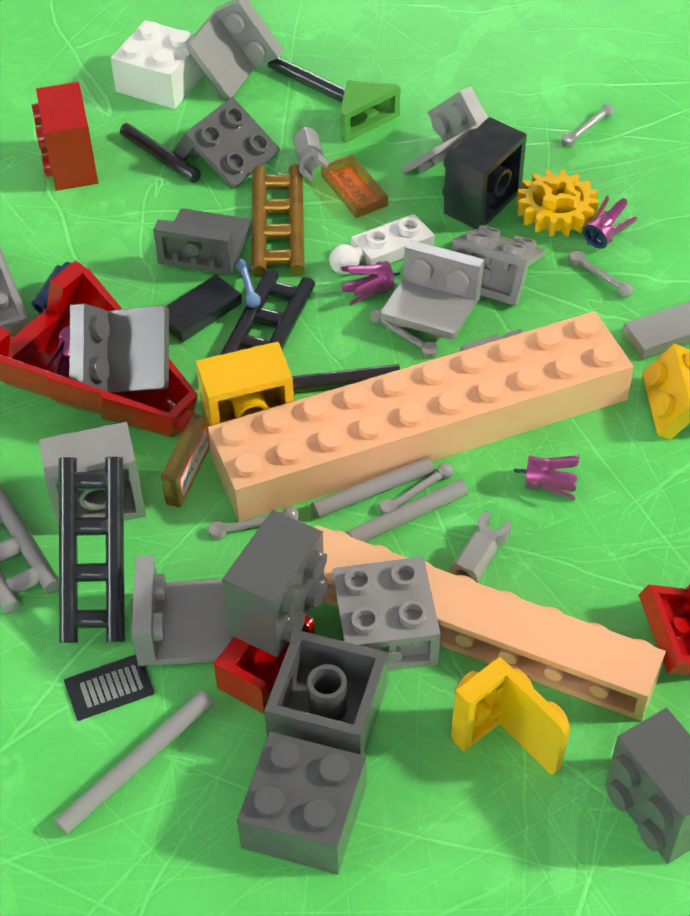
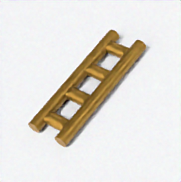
[251,164,305,277]

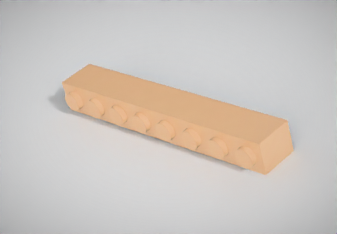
[315,525,666,722]

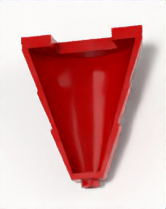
[0,260,198,438]

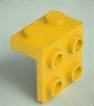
[642,343,690,440]
[450,657,570,775]

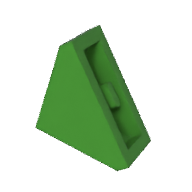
[340,80,401,143]

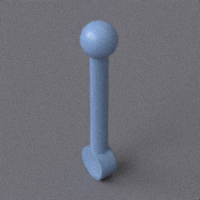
[235,259,261,308]

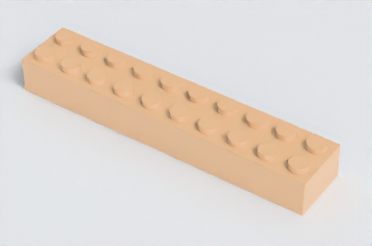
[208,311,634,522]

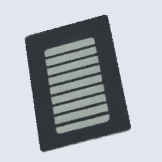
[64,654,155,721]

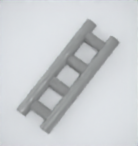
[0,485,59,614]

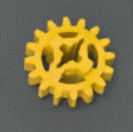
[517,170,599,237]

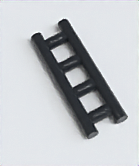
[220,268,315,355]
[58,457,125,643]

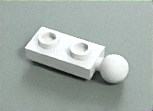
[329,214,435,275]

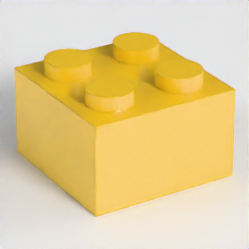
[196,342,294,428]

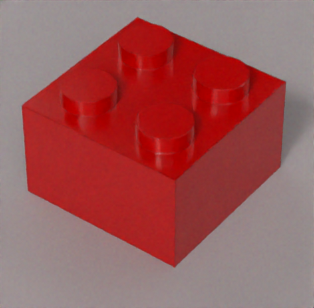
[31,82,99,191]

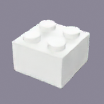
[110,20,205,109]

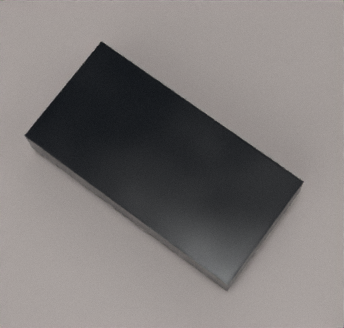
[166,274,242,342]

